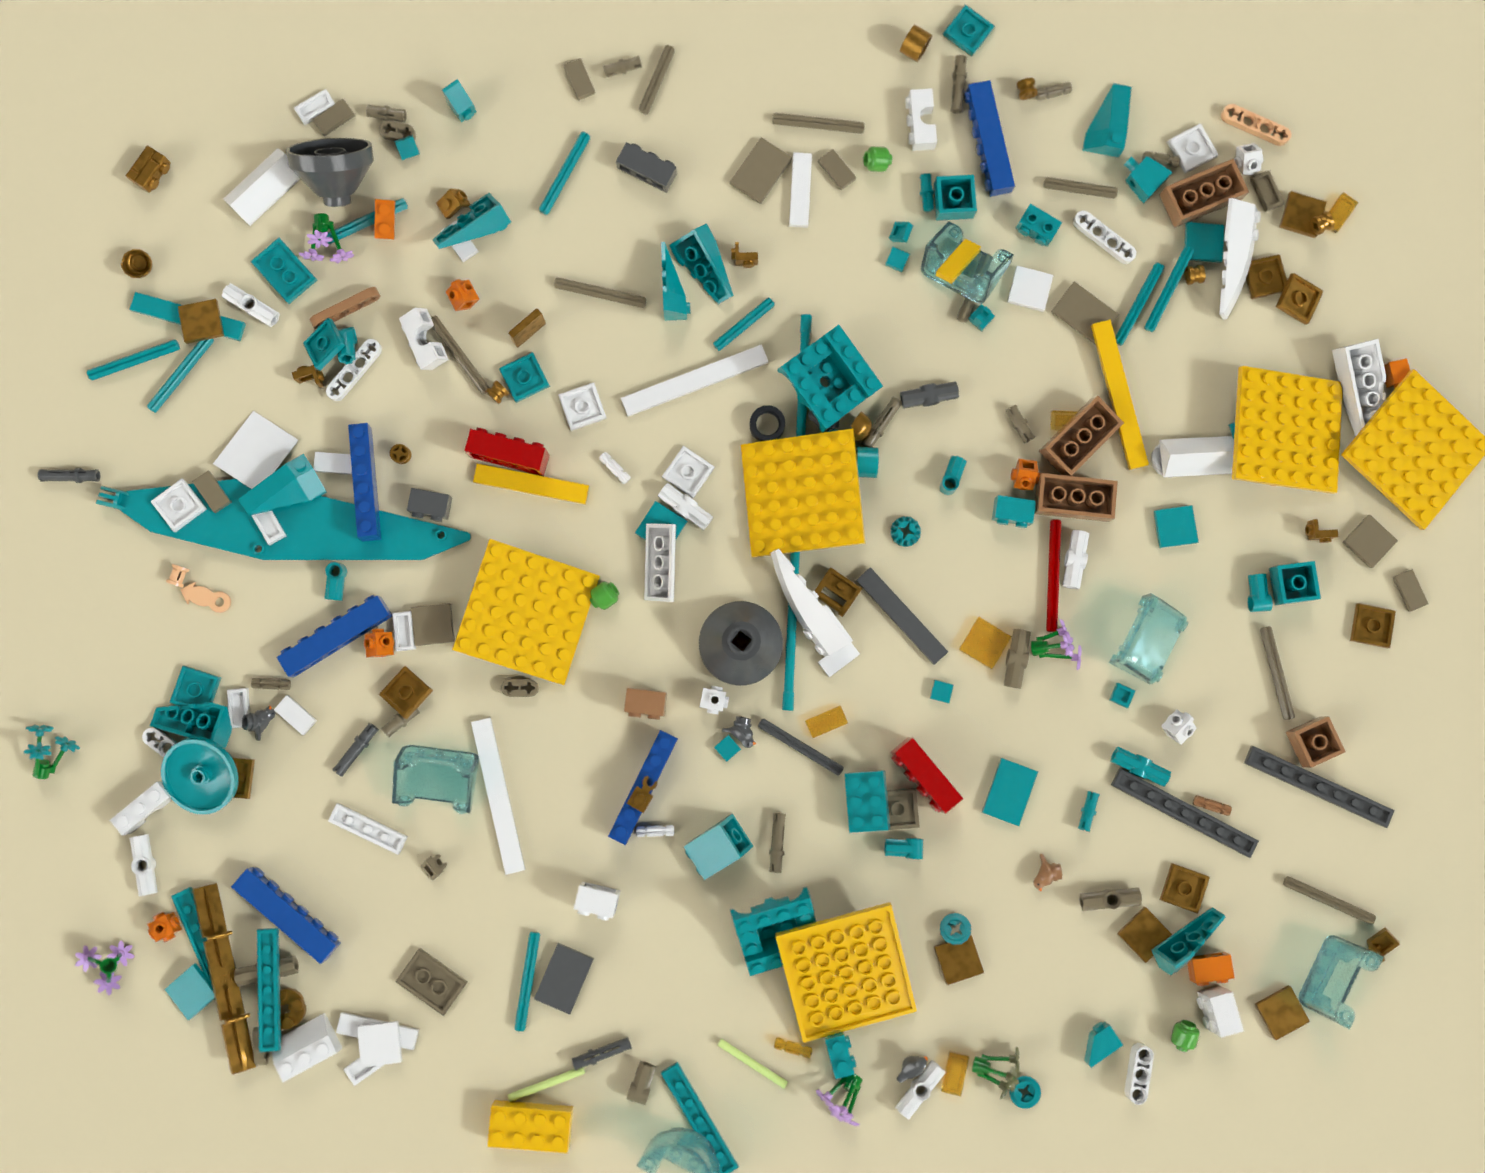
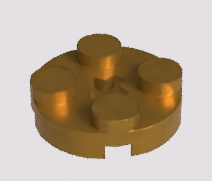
[280,988,306,1030]

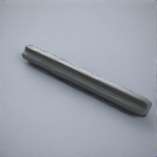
[758,719,844,775]

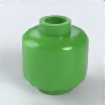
[863,146,892,172]
[590,581,619,610]
[1171,1020,1200,1052]

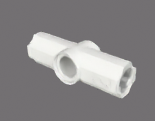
[222,283,280,327]
[658,483,713,531]
[1062,530,1089,589]
[130,834,158,896]
[895,1060,946,1119]

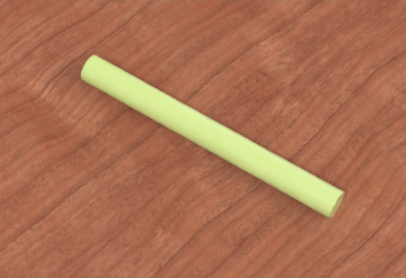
[717,1039,788,1089]
[508,1067,585,1102]

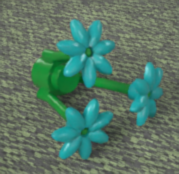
[23,725,80,779]

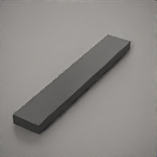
[856,567,948,665]

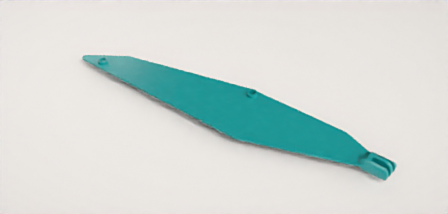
[96,479,471,560]

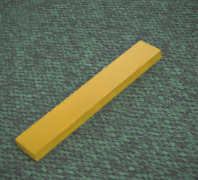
[473,464,590,505]

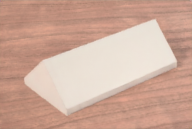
[223,148,300,226]
[1159,436,1234,478]
[644,524,676,602]

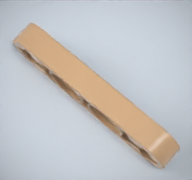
[1221,104,1291,146]

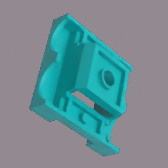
[777,324,883,432]
[730,887,817,976]

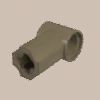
[626,1061,656,1105]

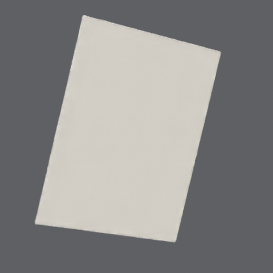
[213,411,298,489]

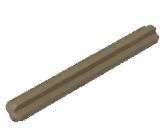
[773,113,865,134]
[554,277,646,308]
[431,316,490,395]
[1260,626,1295,720]
[1283,876,1376,925]

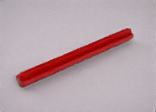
[1046,519,1061,632]

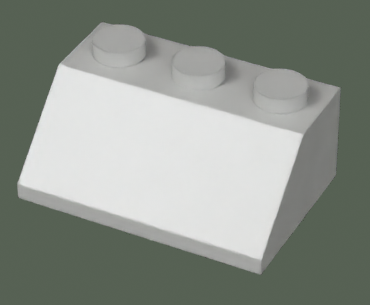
[272,1013,342,1082]

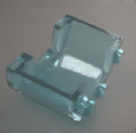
[637,1128,719,1173]

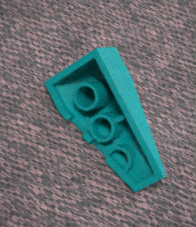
[1082,83,1132,158]
[432,193,511,249]
[669,223,734,304]
[661,242,691,321]
[238,454,327,516]
[150,702,232,748]
[1151,907,1226,976]

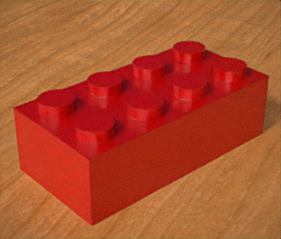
[464,427,550,477]
[890,737,964,814]

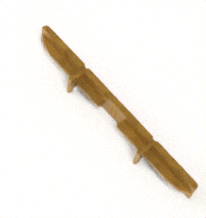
[192,883,256,1075]

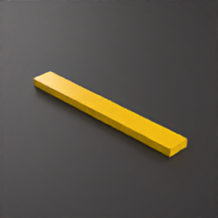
[1091,320,1149,470]

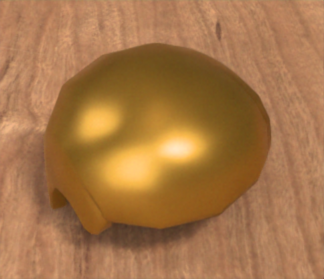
[121,249,152,279]
[851,411,872,442]

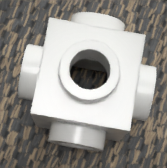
[1234,143,1263,175]
[700,686,729,715]
[1161,710,1197,745]

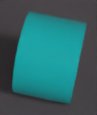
[856,447,879,478]

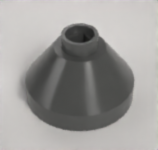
[286,138,374,207]
[699,601,783,686]

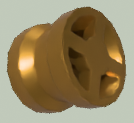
[1016,78,1038,100]
[1310,212,1335,235]
[1184,264,1206,285]
[485,380,510,404]
[390,444,412,464]

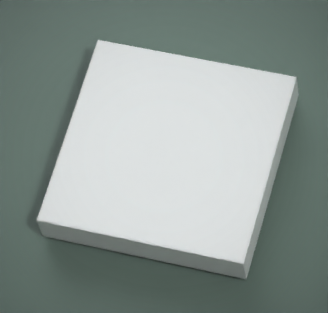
[1167,123,1219,174]
[1007,266,1053,312]
[558,382,607,431]
[662,446,715,498]
[150,478,207,532]
[357,1021,402,1067]

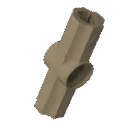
[1004,629,1031,689]
[1079,887,1142,911]
[234,956,299,987]

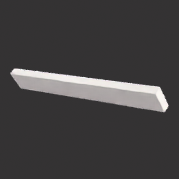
[621,344,769,417]
[471,718,526,875]

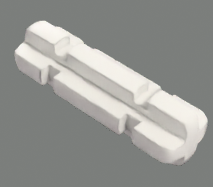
[599,452,630,484]
[636,825,674,837]

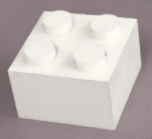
[574,882,621,920]
[1197,985,1244,1038]

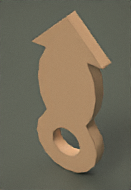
[180,582,231,613]

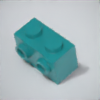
[1016,203,1063,247]
[992,495,1036,528]
[824,1032,857,1079]

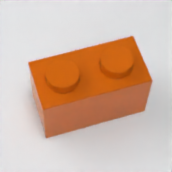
[374,199,396,240]
[1187,952,1235,986]

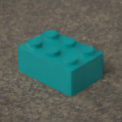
[844,770,890,833]

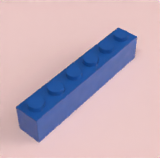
[964,80,1015,197]
[348,423,381,542]
[276,595,392,678]
[608,730,678,845]
[231,867,341,964]

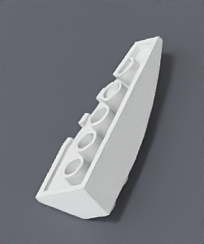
[1220,198,1261,320]
[1332,339,1386,436]
[771,549,853,656]

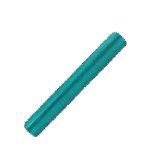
[713,297,775,351]

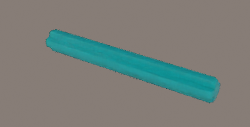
[539,132,590,215]
[327,198,408,244]
[1144,246,1194,332]
[1115,262,1164,346]
[87,339,180,380]
[147,339,214,413]
[514,932,540,1031]

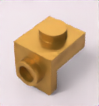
[436,189,470,218]
[731,242,758,268]
[292,365,325,388]
[1305,519,1338,543]
[1366,927,1400,962]

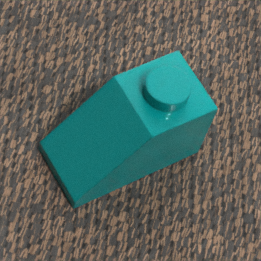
[442,79,476,123]
[1084,1022,1123,1068]

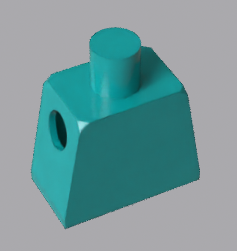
[1124,156,1172,204]

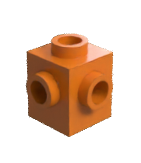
[445,279,479,311]
[1011,458,1040,491]
[364,629,394,658]
[147,912,182,943]

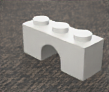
[905,88,937,151]
[399,307,449,370]
[110,781,172,835]

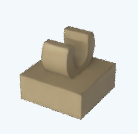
[421,854,447,881]

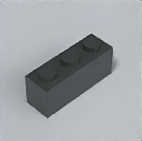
[616,142,677,193]

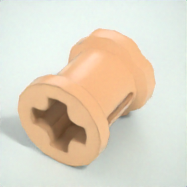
[166,564,190,588]

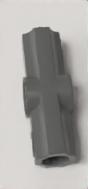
[900,381,959,409]

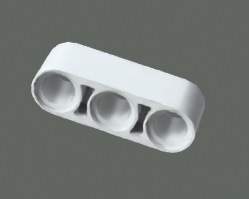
[1125,1043,1154,1105]

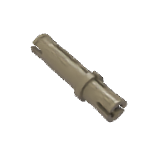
[951,55,967,113]
[861,397,902,447]
[769,813,786,873]

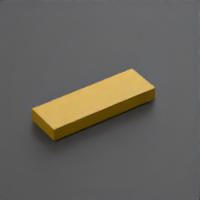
[935,238,981,284]

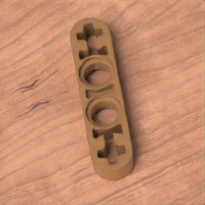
[310,287,381,329]

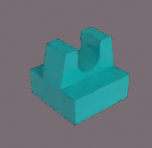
[968,304,995,331]

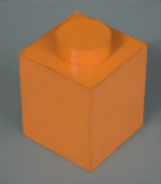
[1384,358,1410,389]

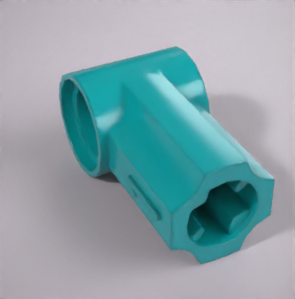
[338,327,357,364]
[939,456,967,495]
[325,562,348,601]
[1247,574,1273,612]
[884,838,924,859]

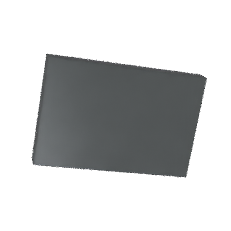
[534,943,594,1015]

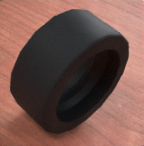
[750,405,785,442]

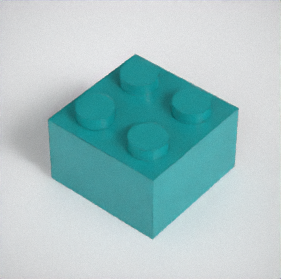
[934,175,977,221]
[1269,561,1321,606]

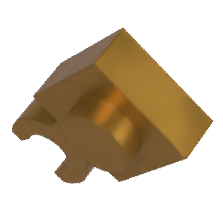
[627,776,658,813]

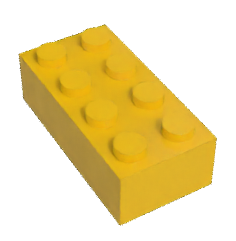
[487,1100,573,1153]

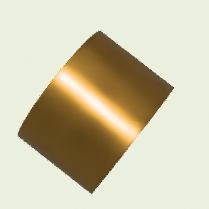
[900,24,933,62]

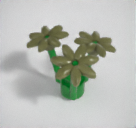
[972,1047,1021,1099]

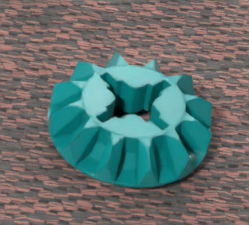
[890,516,921,547]
[940,913,971,945]
[1009,1075,1041,1109]

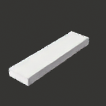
[789,152,812,228]
[328,803,408,855]
[336,1012,419,1050]

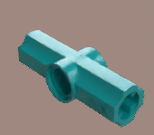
[1110,747,1171,787]

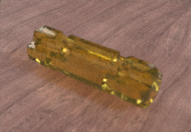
[774,1038,812,1059]

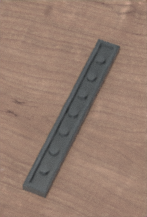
[1244,746,1395,828]
[1111,768,1259,858]

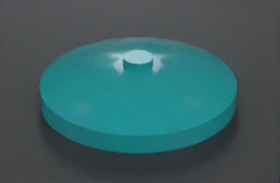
[161,737,238,815]

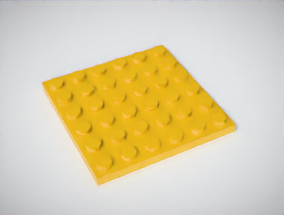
[1232,366,1343,494]
[1341,369,1485,530]
[741,429,866,558]
[452,539,600,685]
[775,902,917,1043]

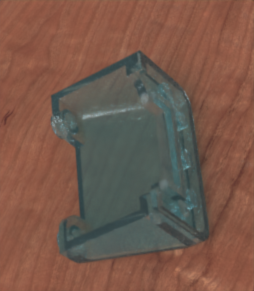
[921,221,1014,304]
[1109,593,1188,684]
[392,745,479,814]
[1299,935,1384,1029]

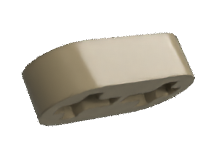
[379,120,416,141]
[501,679,539,697]
[252,1027,269,1066]

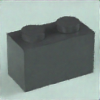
[407,488,452,522]

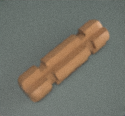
[1193,795,1232,816]

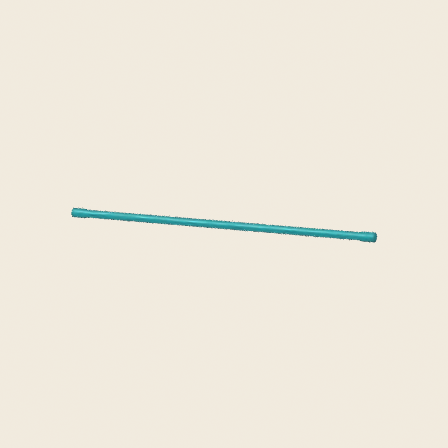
[782,314,812,711]

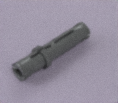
[38,468,101,483]
[332,723,379,777]
[572,1037,632,1070]

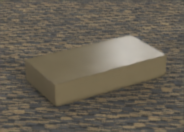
[564,58,595,100]
[312,99,355,137]
[818,149,856,190]
[1250,170,1284,212]
[192,470,232,513]
[1393,569,1429,612]

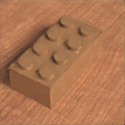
[1159,159,1249,228]
[1039,396,1124,476]
[1034,473,1118,522]

